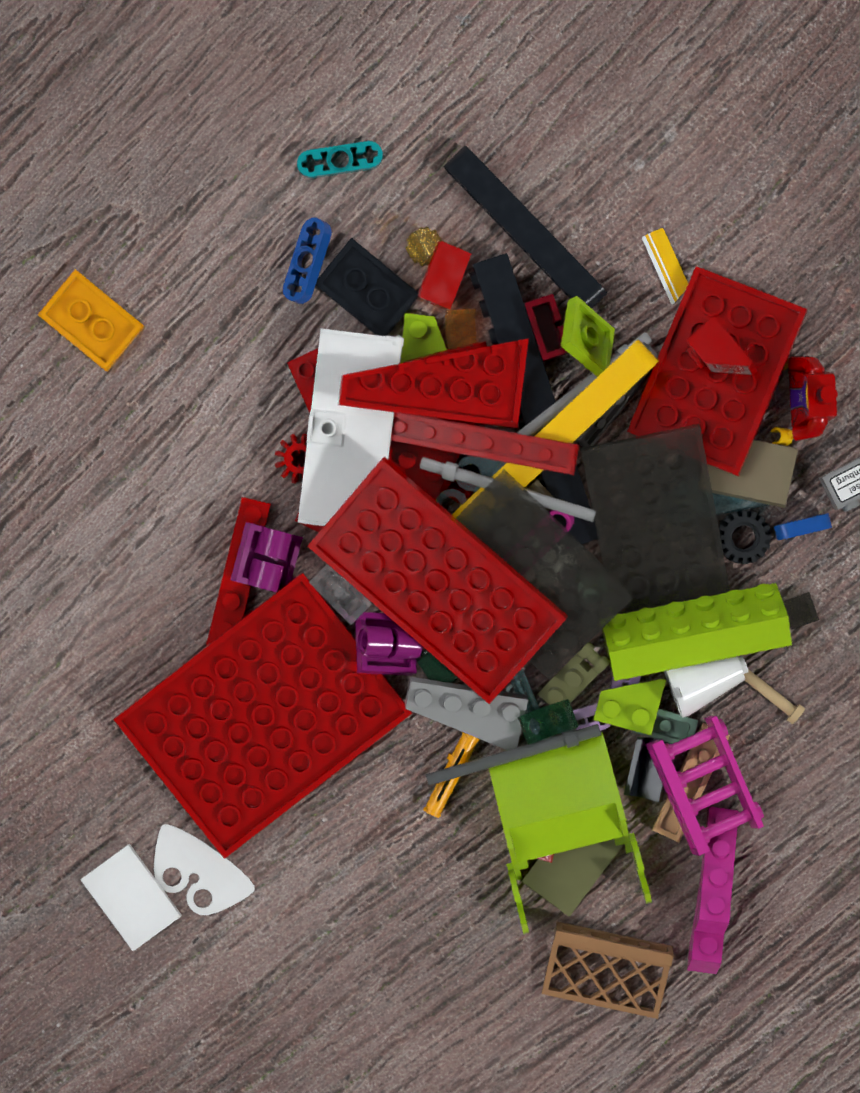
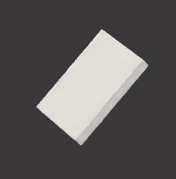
[81,844,182,951]

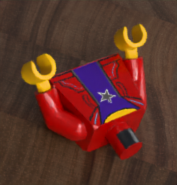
[771,356,838,446]

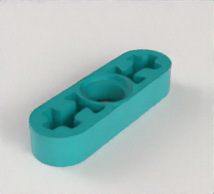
[297,141,383,179]

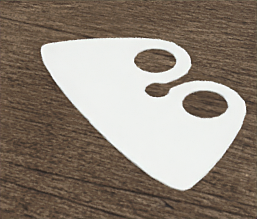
[154,824,255,915]

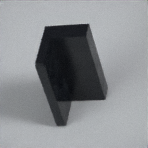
[624,737,671,802]

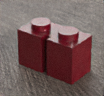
[524,294,570,362]

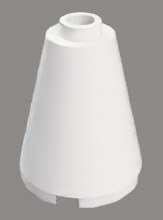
[664,656,749,718]

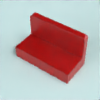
[418,241,471,310]

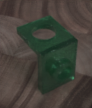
[518,699,578,745]

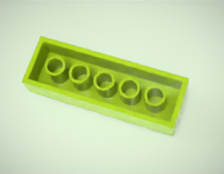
[600,583,792,681]

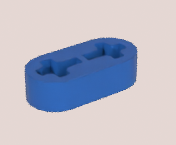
[774,513,832,540]

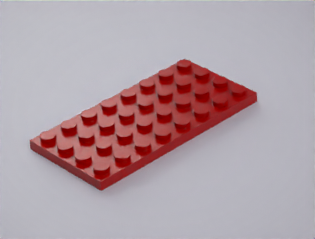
[307,457,568,704]

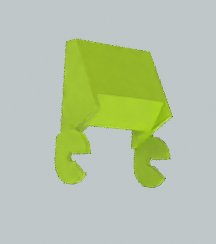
[489,732,652,934]

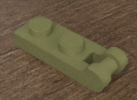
[537,641,610,714]

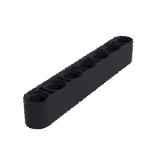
[443,146,608,309]

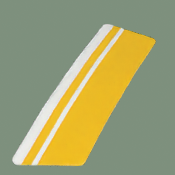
[642,228,688,304]

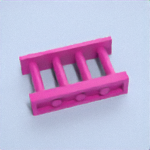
[645,716,764,856]

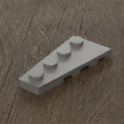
[404,677,528,750]

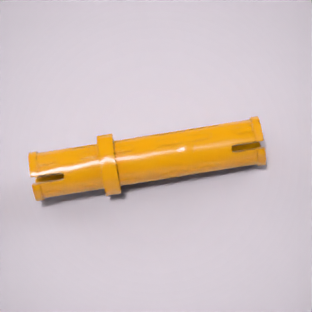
[423,732,480,818]

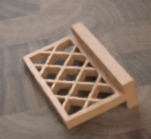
[541,921,674,1019]

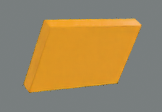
[38,269,145,372]

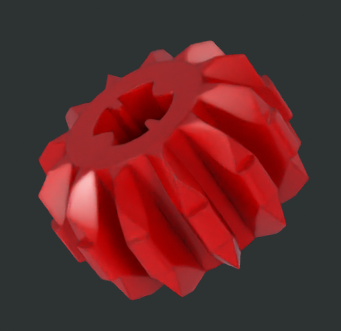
[275,434,307,484]

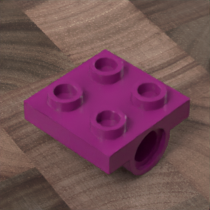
[231,522,303,592]
[355,612,423,676]

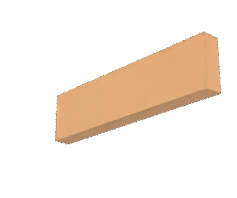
[652,722,730,843]

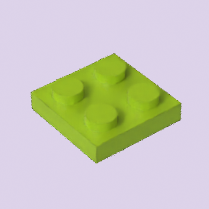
[561,296,615,377]

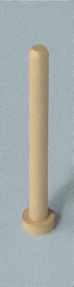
[744,669,805,725]

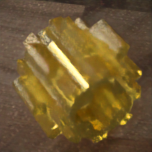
[405,226,442,267]

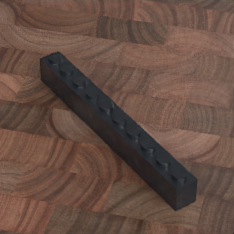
[469,253,600,549]

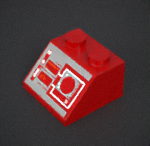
[686,317,757,375]

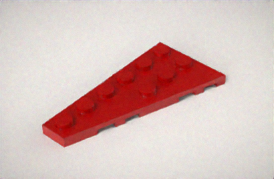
[338,338,529,428]

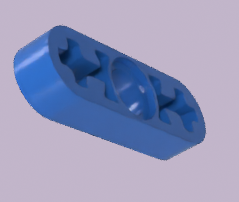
[283,218,332,304]

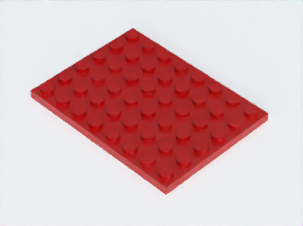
[113,572,413,859]

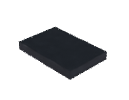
[315,238,419,336]

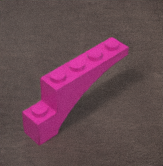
[687,806,739,974]

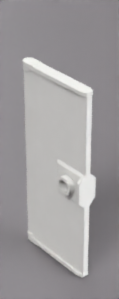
[298,329,404,526]

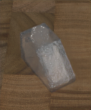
[309,564,373,625]

